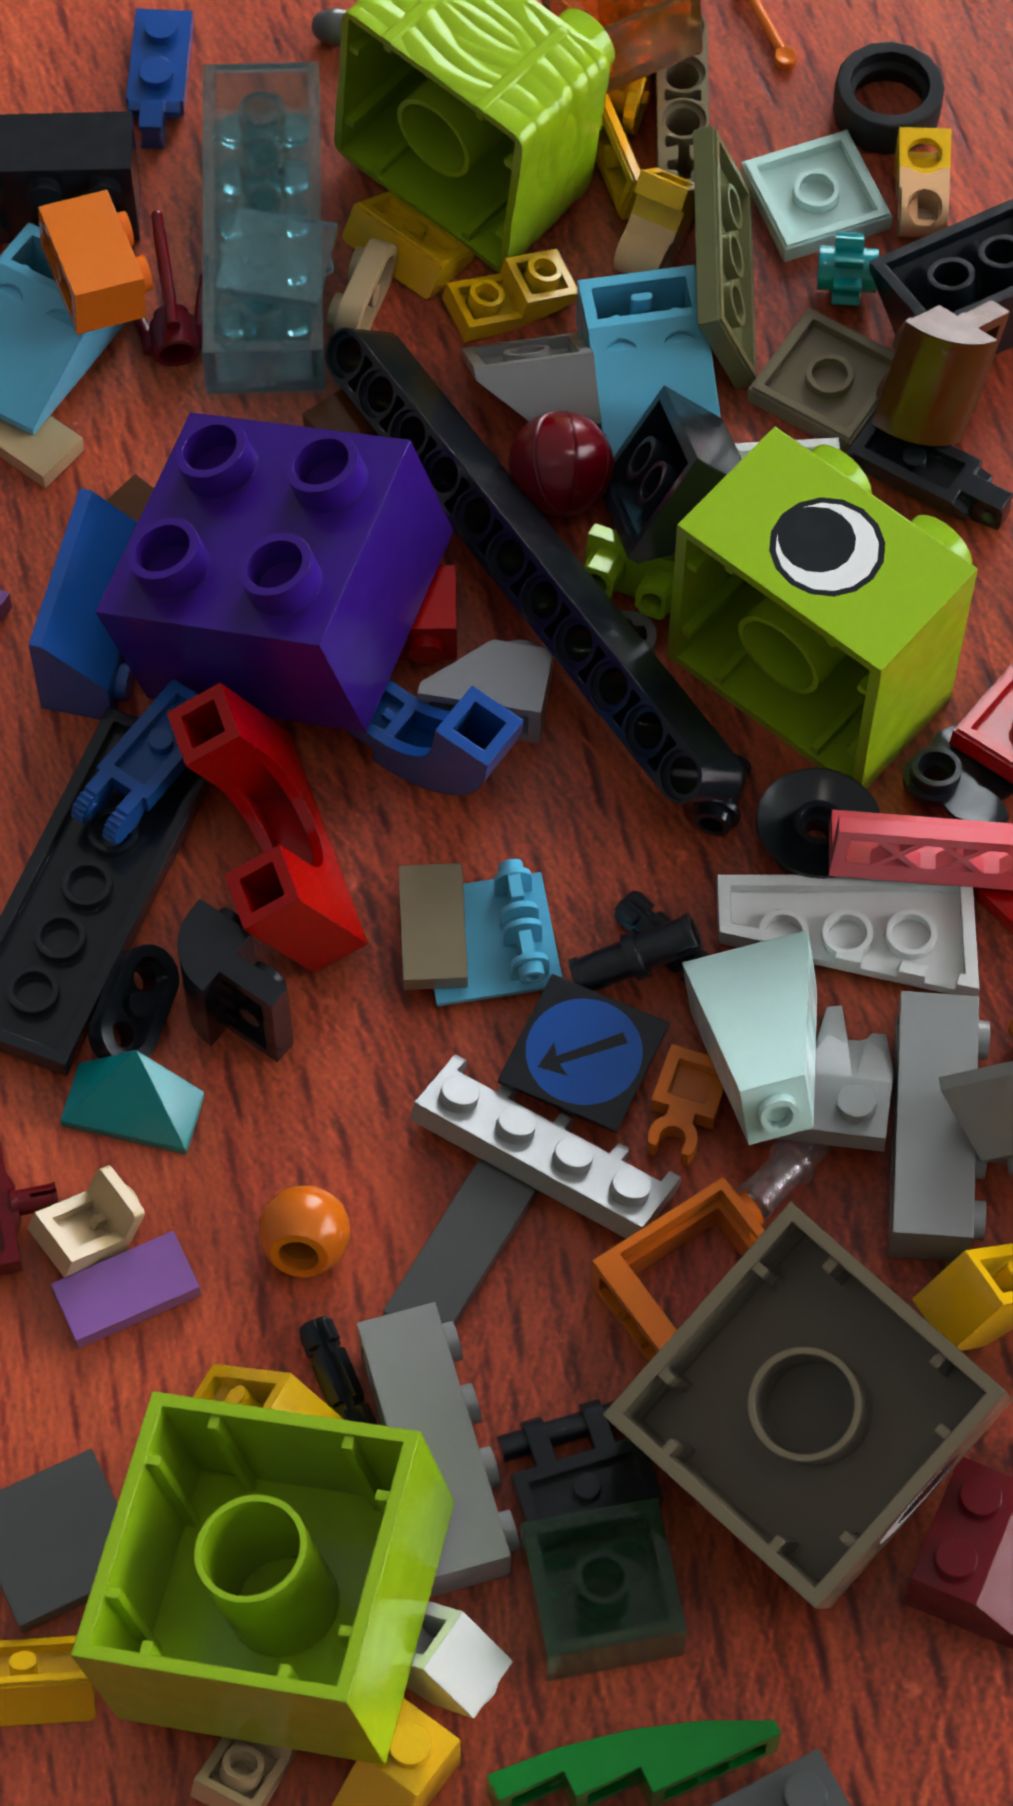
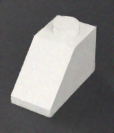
[406,1601,513,1719]

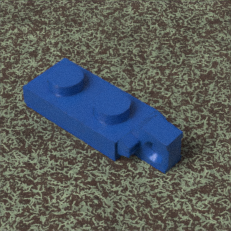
[126,9,194,149]

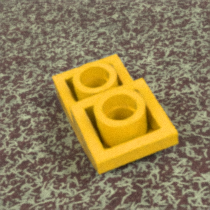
[442,249,577,343]

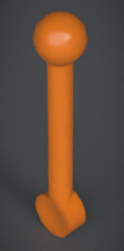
[746,0,797,71]

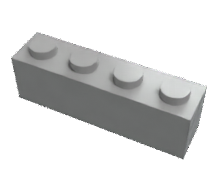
[887,991,990,1262]
[357,1302,520,1597]

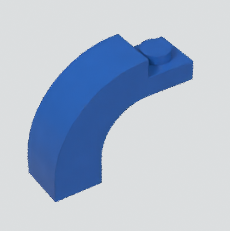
[344,679,524,795]

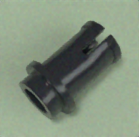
[691,754,752,836]

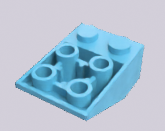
[0,222,127,436]
[576,265,721,457]

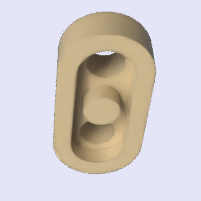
[327,238,397,332]

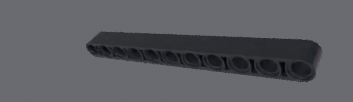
[325,327,742,804]

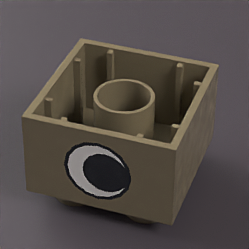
[603,1202,1013,1609]

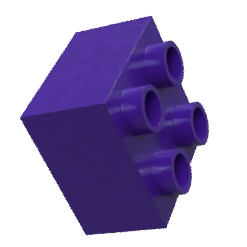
[95,412,453,733]

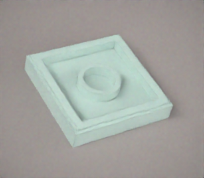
[740,130,893,262]

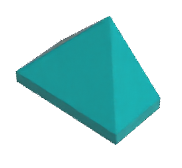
[60,1050,205,1155]

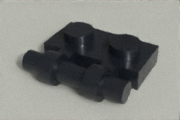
[496,1399,663,1545]

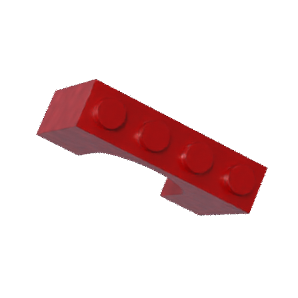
[166,682,368,973]

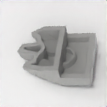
[774,1005,894,1152]

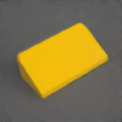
[595,94,642,219]
[343,191,475,299]
[0,1635,96,1727]

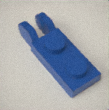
[71,679,198,845]

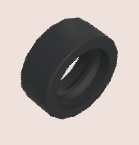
[832,41,945,155]

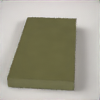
[693,125,757,389]

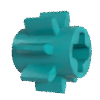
[816,232,879,306]

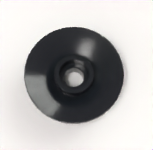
[756,768,881,879]

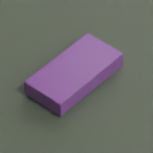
[51,1231,201,1349]

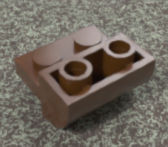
[872,300,1010,446]

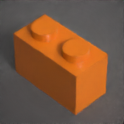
[38,190,153,335]

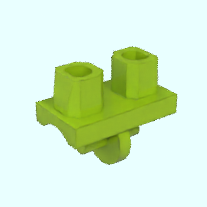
[584,523,675,620]

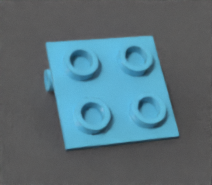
[434,859,562,1007]

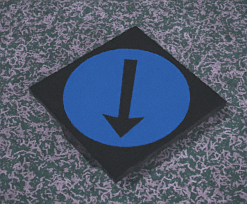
[497,974,670,1133]

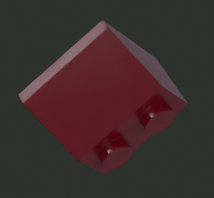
[903,1457,1013,1649]

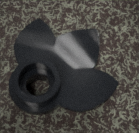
[903,725,1013,823]

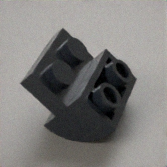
[178,899,293,1062]

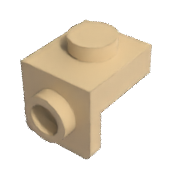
[27,1165,145,1278]

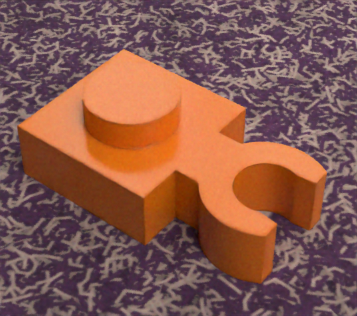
[647,1043,725,1166]

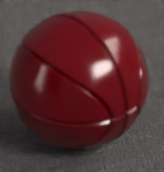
[508,411,614,519]

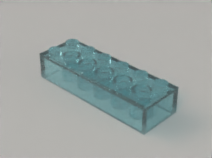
[202,62,326,394]

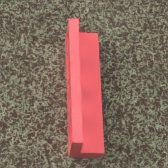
[829,809,1013,890]

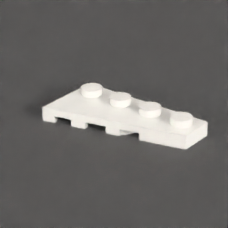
[716,875,980,996]

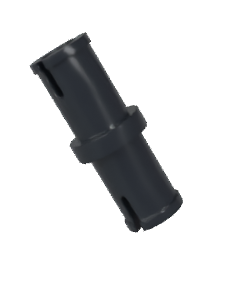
[569,913,703,992]

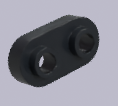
[88,944,179,1059]

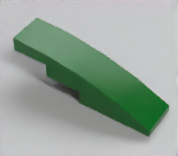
[487,1720,781,1806]

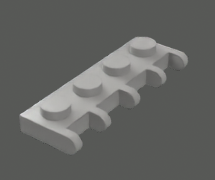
[410,1054,682,1239]

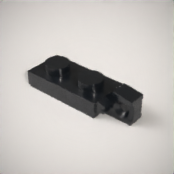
[847,414,1013,531]

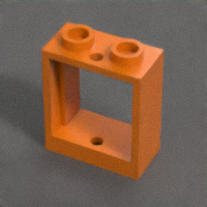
[591,1176,765,1363]

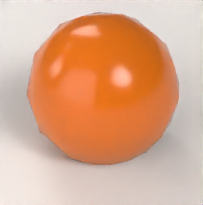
[259,1185,350,1278]

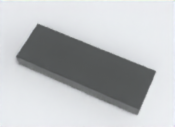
[383,1158,540,1327]

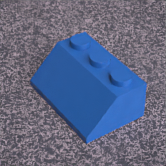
[29,488,138,720]

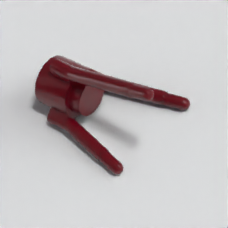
[133,210,211,366]

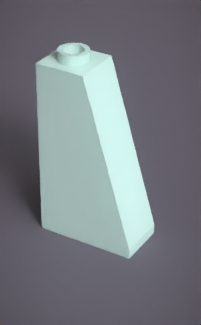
[682,930,818,1145]

